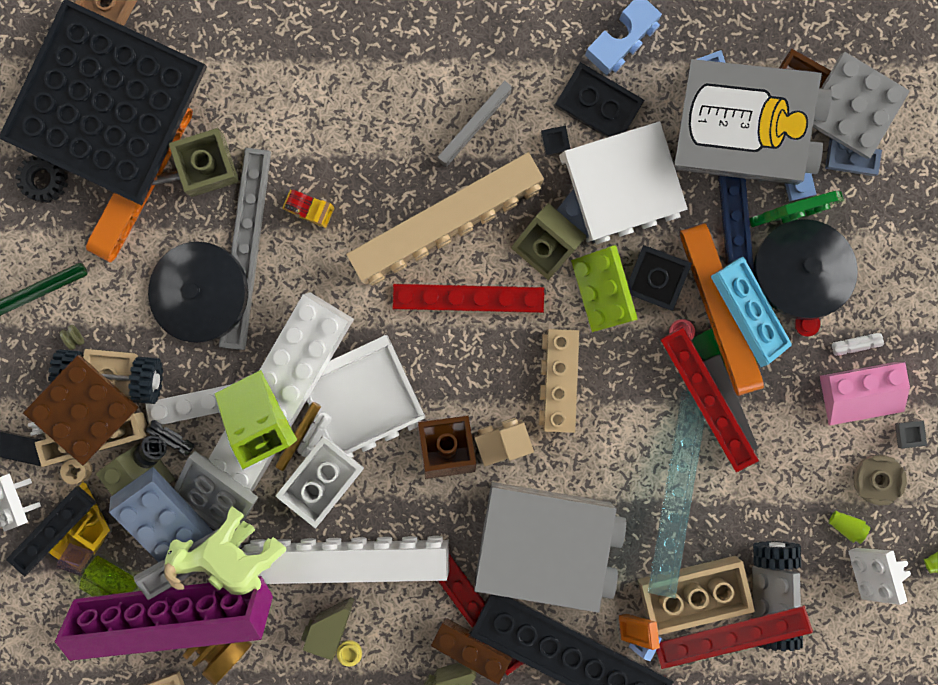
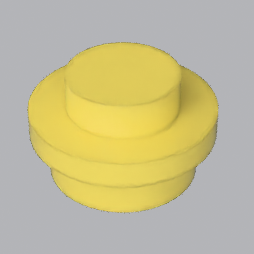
[337,640,362,667]

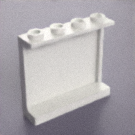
[559,121,687,245]
[307,335,425,458]

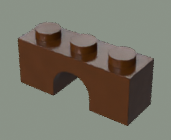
[431,618,512,685]

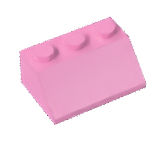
[820,362,910,425]

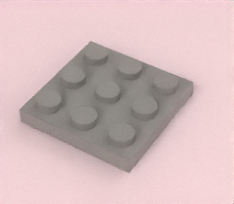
[813,52,910,159]
[174,451,258,531]

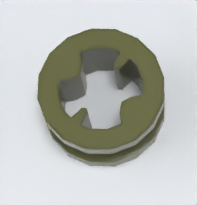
[59,325,84,350]

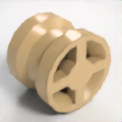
[60,459,93,485]

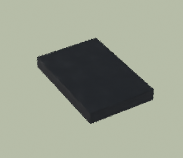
[554,62,645,138]

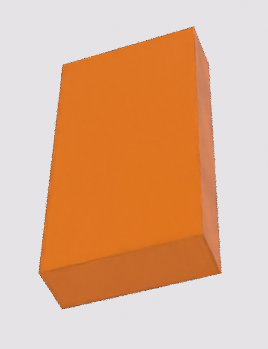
[619,614,660,650]

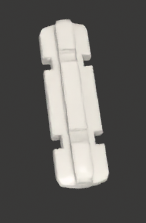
[832,333,884,356]
[298,412,331,457]

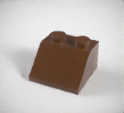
[418,415,476,479]

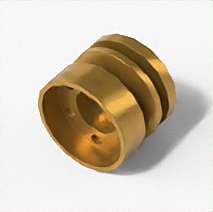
[182,641,252,685]

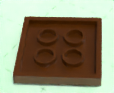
[23,355,139,466]

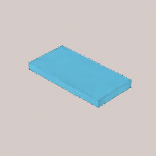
[711,257,792,367]

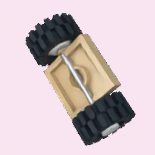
[48,349,163,404]

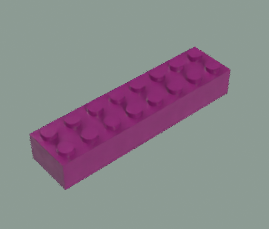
[54,576,273,661]

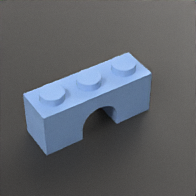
[585,0,662,76]

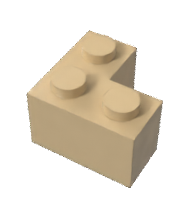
[474,417,534,467]

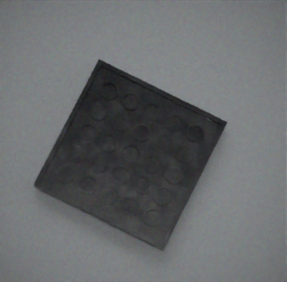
[0,0,207,205]

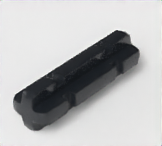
[146,420,194,456]

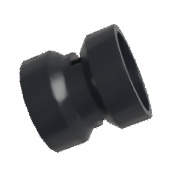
[133,435,167,469]

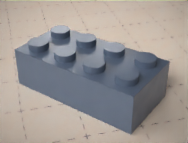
[109,467,214,562]

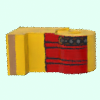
[282,189,334,228]

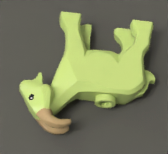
[164,506,287,595]

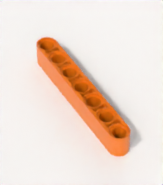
[86,108,193,263]
[680,223,764,396]

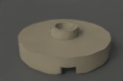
[853,454,907,506]

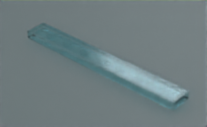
[648,390,705,598]

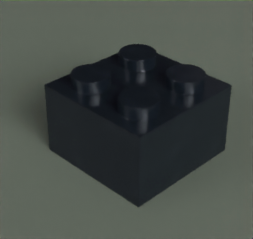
[628,245,692,312]

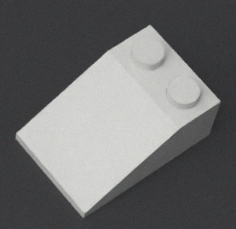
[276,436,364,529]

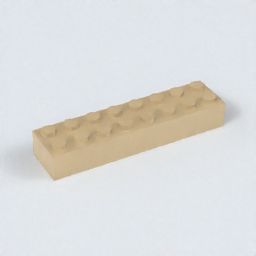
[346,152,544,286]

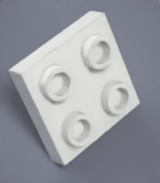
[0,474,41,532]
[848,548,911,605]

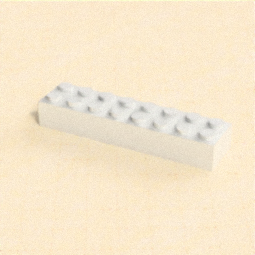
[209,292,354,491]
[241,536,449,584]

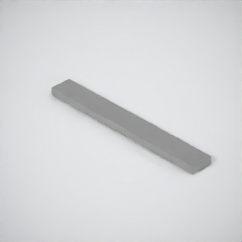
[219,148,271,350]

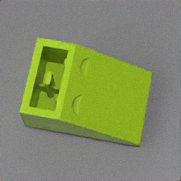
[214,370,297,469]

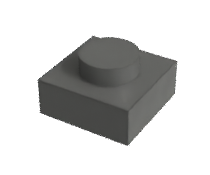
[895,420,927,449]

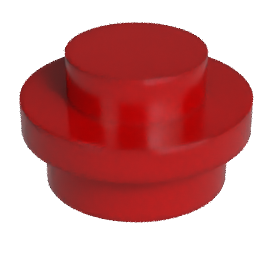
[794,319,821,337]

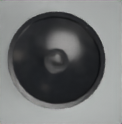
[754,219,858,320]
[148,241,248,343]

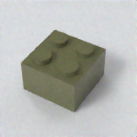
[169,128,239,197]

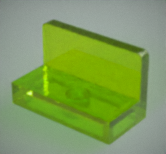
[79,555,138,597]

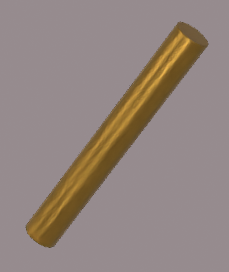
[275,402,321,471]

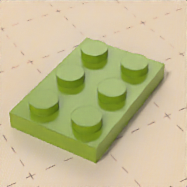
[571,245,638,332]

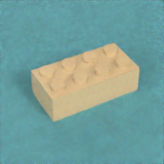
[637,556,755,635]

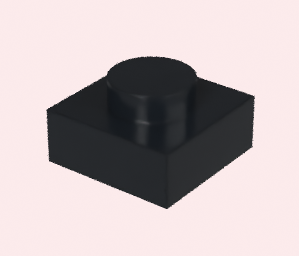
[540,125,571,157]

